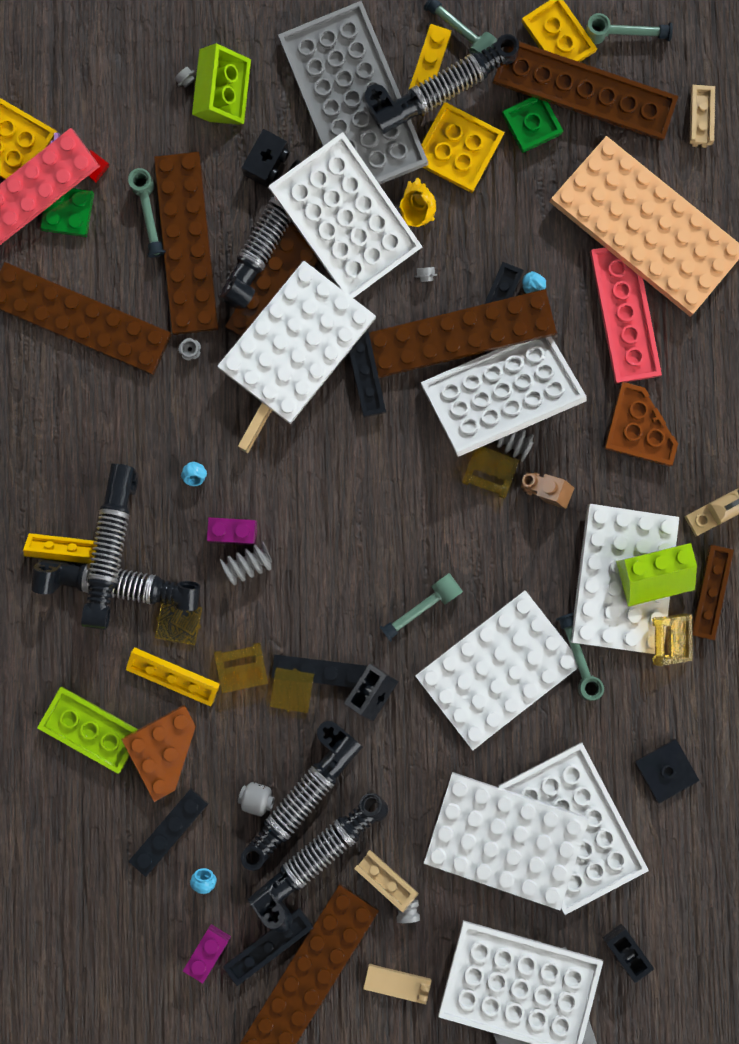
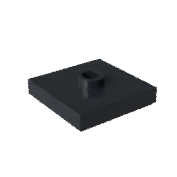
[634,739,700,803]

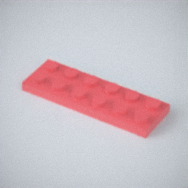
[0,128,100,245]
[590,247,662,384]

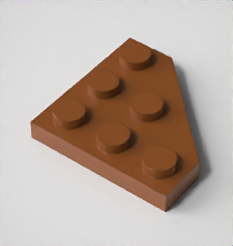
[604,382,678,467]
[121,705,196,802]

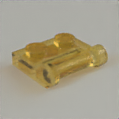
[462,446,519,499]
[652,613,693,666]
[214,642,269,693]

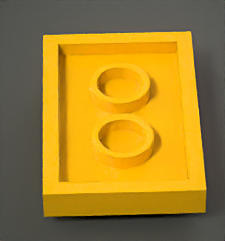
[521,0,597,62]

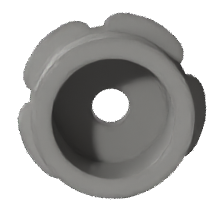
[174,67,195,88]
[415,267,437,282]
[178,338,201,360]

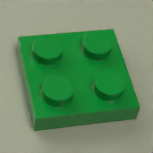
[502,97,563,153]
[41,188,94,237]

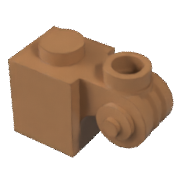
[520,472,574,509]

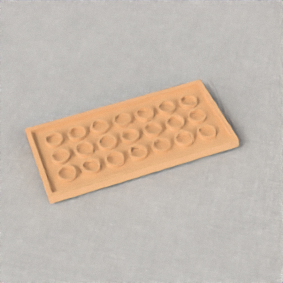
[549,136,739,317]

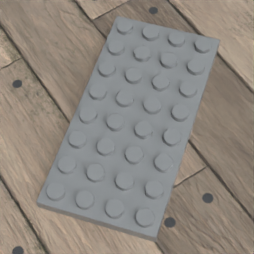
[278,1,428,185]

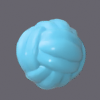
[522,271,546,294]
[181,462,207,486]
[190,868,217,894]

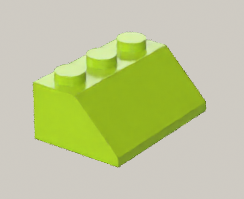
[192,43,251,125]
[616,543,697,607]

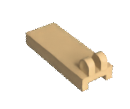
[689,85,715,148]
[238,402,272,454]
[354,850,419,912]
[363,964,431,1004]

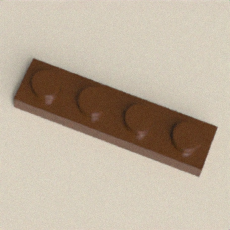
[690,544,734,641]

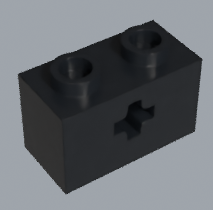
[242,129,290,187]
[344,663,399,721]
[602,924,654,983]

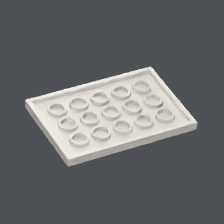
[268,132,422,298]
[217,261,376,424]
[421,336,587,457]
[571,504,679,655]
[415,591,578,750]
[498,743,649,915]
[424,772,589,910]
[438,920,603,1044]

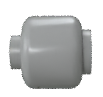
[238,782,275,816]

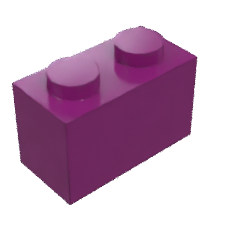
[207,517,257,545]
[183,924,231,984]

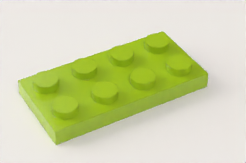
[37,687,138,774]

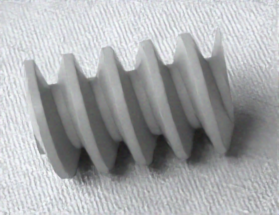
[491,429,534,462]
[220,541,272,585]

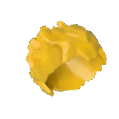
[399,178,436,227]

